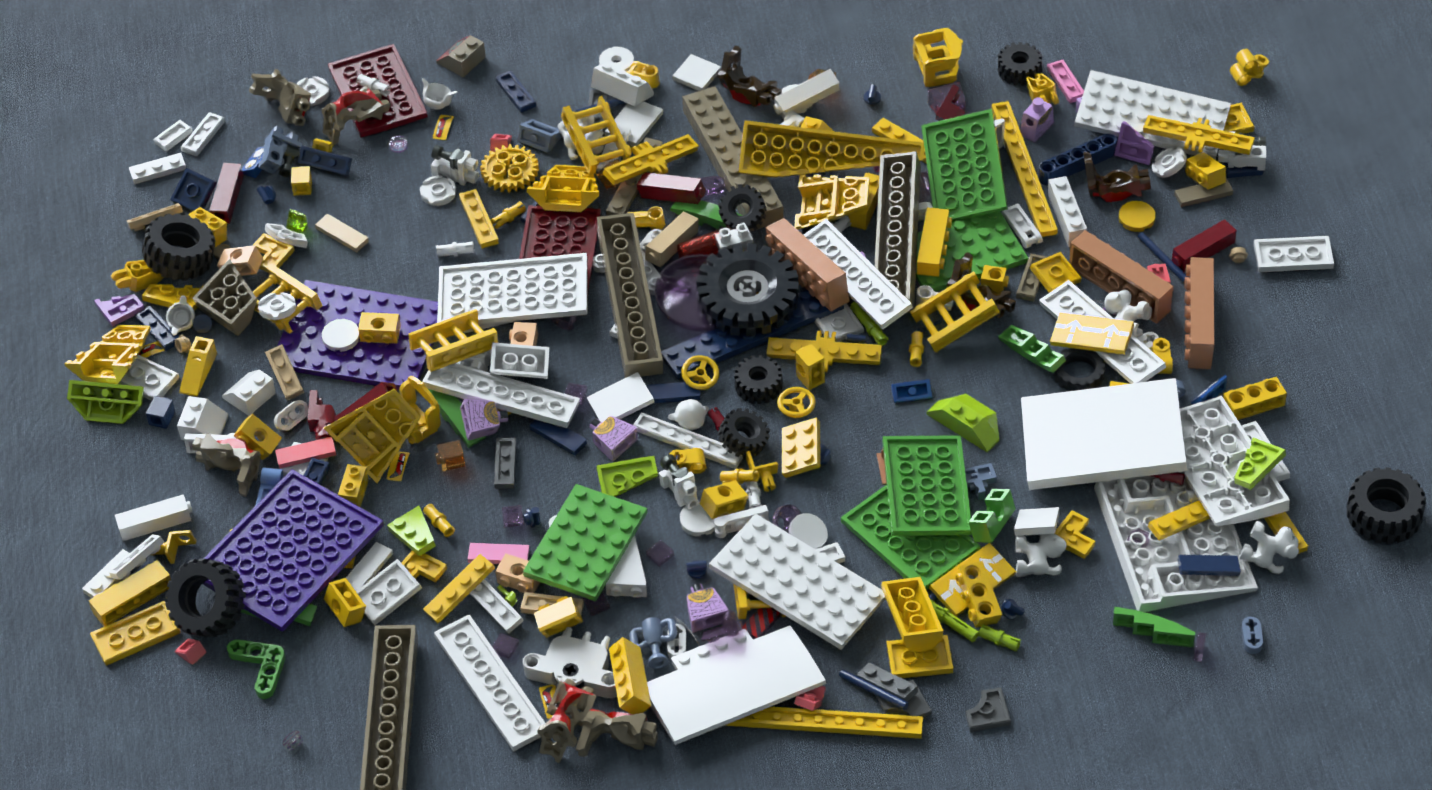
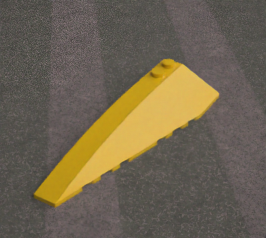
[738,120,924,178]

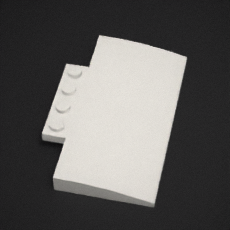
[1180,396,1290,526]
[647,626,826,745]

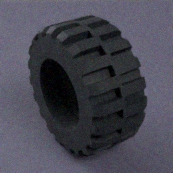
[142,213,215,281]
[1346,467,1426,544]
[165,558,246,637]

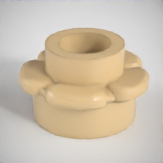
[1229,247,1248,263]
[175,335,191,353]

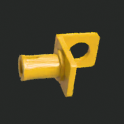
[746,451,778,492]
[151,530,197,564]

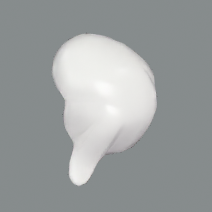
[422,78,457,110]
[166,295,195,335]
[668,399,709,430]

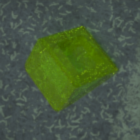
[286,209,308,234]

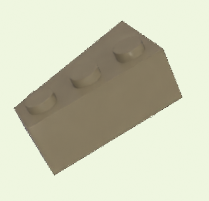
[192,259,257,336]

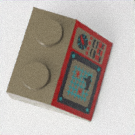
[436,35,486,77]

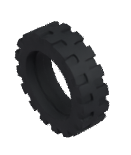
[1053,348,1105,392]

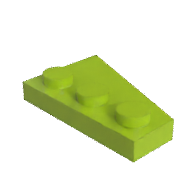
[1234,437,1286,490]
[597,456,658,497]
[387,505,436,556]

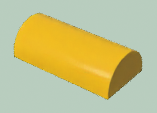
[881,577,943,652]

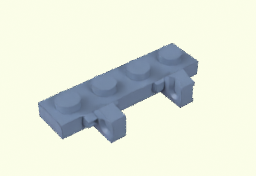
[965,463,997,500]

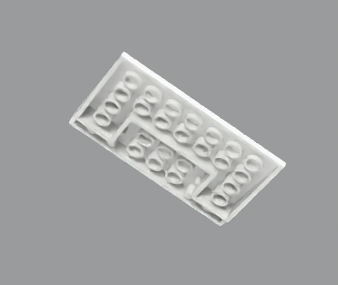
[1021,378,1187,490]
[1094,472,1258,612]

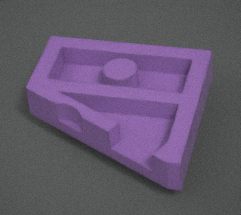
[1115,121,1154,165]
[94,294,145,327]

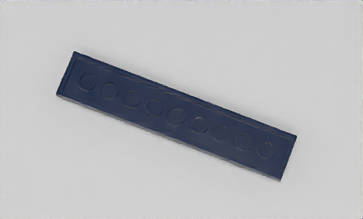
[661,290,844,380]

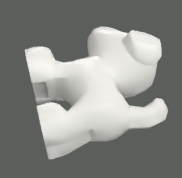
[558,115,605,160]
[1104,290,1152,338]
[1239,521,1299,574]
[1015,534,1067,577]

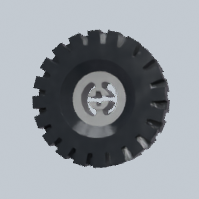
[696,243,799,336]

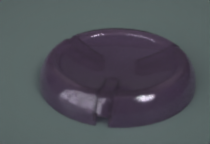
[655,255,739,332]

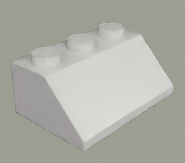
[591,63,654,106]
[490,342,549,379]

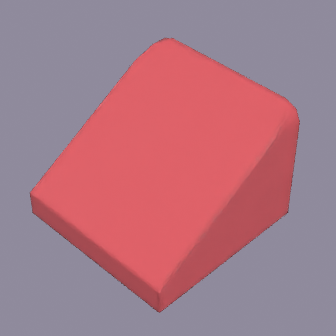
[490,134,512,152]
[175,638,206,664]

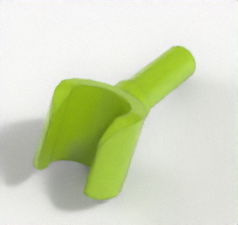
[497,585,518,607]

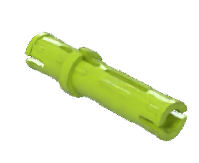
[850,301,889,346]
[930,599,979,643]

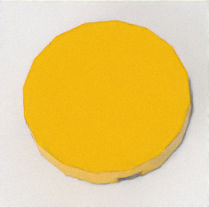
[1118,201,1155,232]

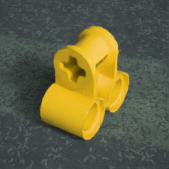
[1229,49,1269,86]

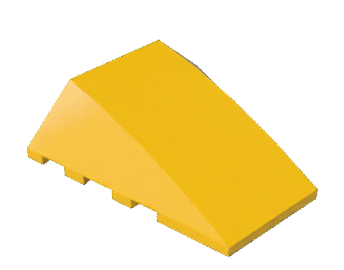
[527,165,599,212]
[795,174,870,230]
[64,325,151,384]
[324,389,421,483]

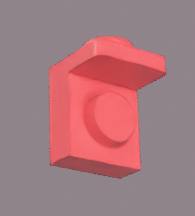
[1147,263,1171,283]
[794,686,826,711]

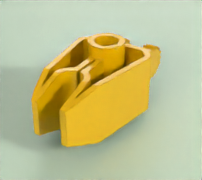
[1026,73,1059,105]
[111,260,164,292]

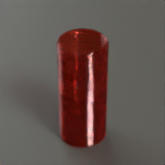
[677,227,732,266]

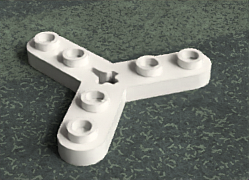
[593,229,665,295]

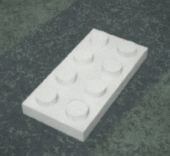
[1253,236,1334,272]

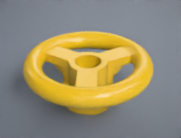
[681,355,719,390]
[777,387,816,418]

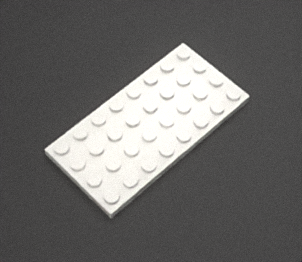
[1074,70,1231,160]
[437,253,588,324]
[709,514,886,650]

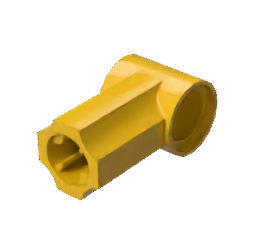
[629,206,665,230]

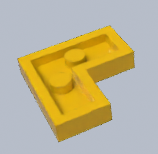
[253,233,294,272]
[1054,510,1095,559]
[402,551,447,583]

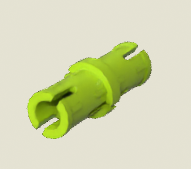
[979,624,1021,652]

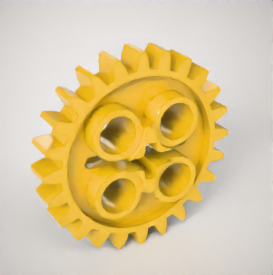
[480,144,539,193]

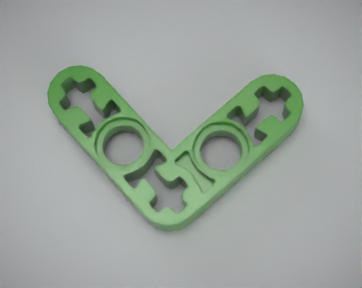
[227,640,285,699]

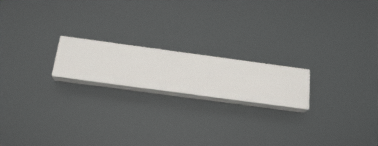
[633,412,743,469]

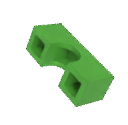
[969,489,1016,543]

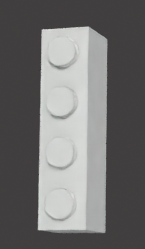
[1048,176,1087,247]

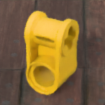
[627,61,660,89]
[1152,338,1173,374]
[669,448,706,474]

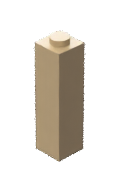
[645,211,699,267]

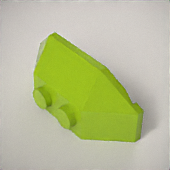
[67,380,144,424]
[927,394,999,453]

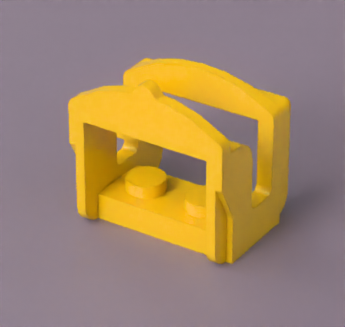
[913,28,963,87]
[399,376,441,444]

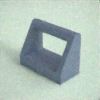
[517,119,562,153]

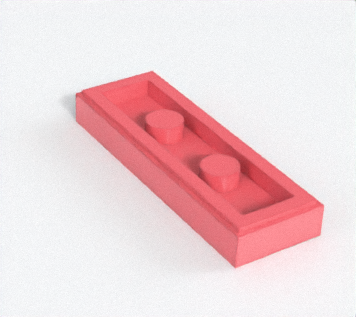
[275,437,336,469]

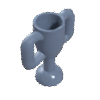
[629,617,677,669]

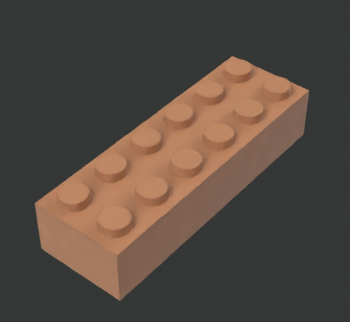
[765,218,850,311]
[1069,230,1173,324]
[1184,257,1214,369]

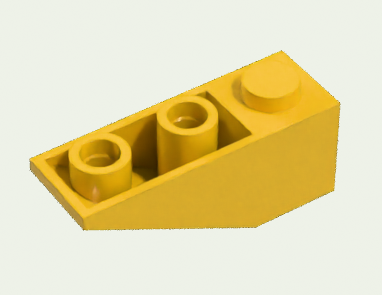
[179,336,217,397]

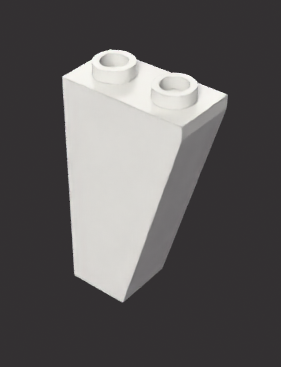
[606,535,647,597]

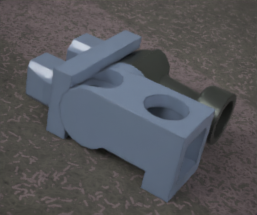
[258,126,302,177]

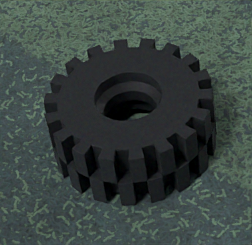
[998,42,1042,86]
[718,184,767,232]
[734,355,782,404]
[718,408,770,459]

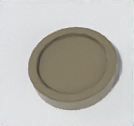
[214,244,231,260]

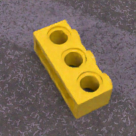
[1223,377,1287,420]
[955,561,1002,628]

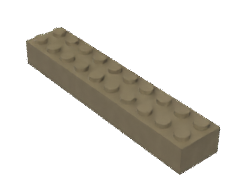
[682,86,783,231]
[874,151,921,313]
[597,213,663,378]
[360,625,418,790]

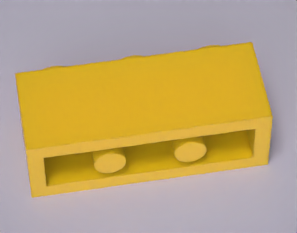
[849,173,879,230]

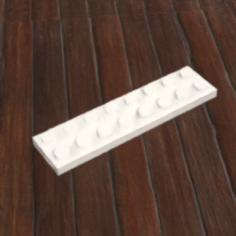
[804,219,913,329]
[1039,280,1166,384]
[422,363,580,428]
[434,615,545,752]

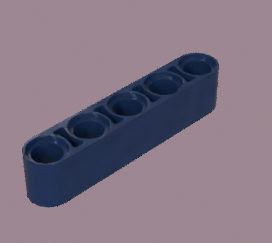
[1039,134,1117,185]

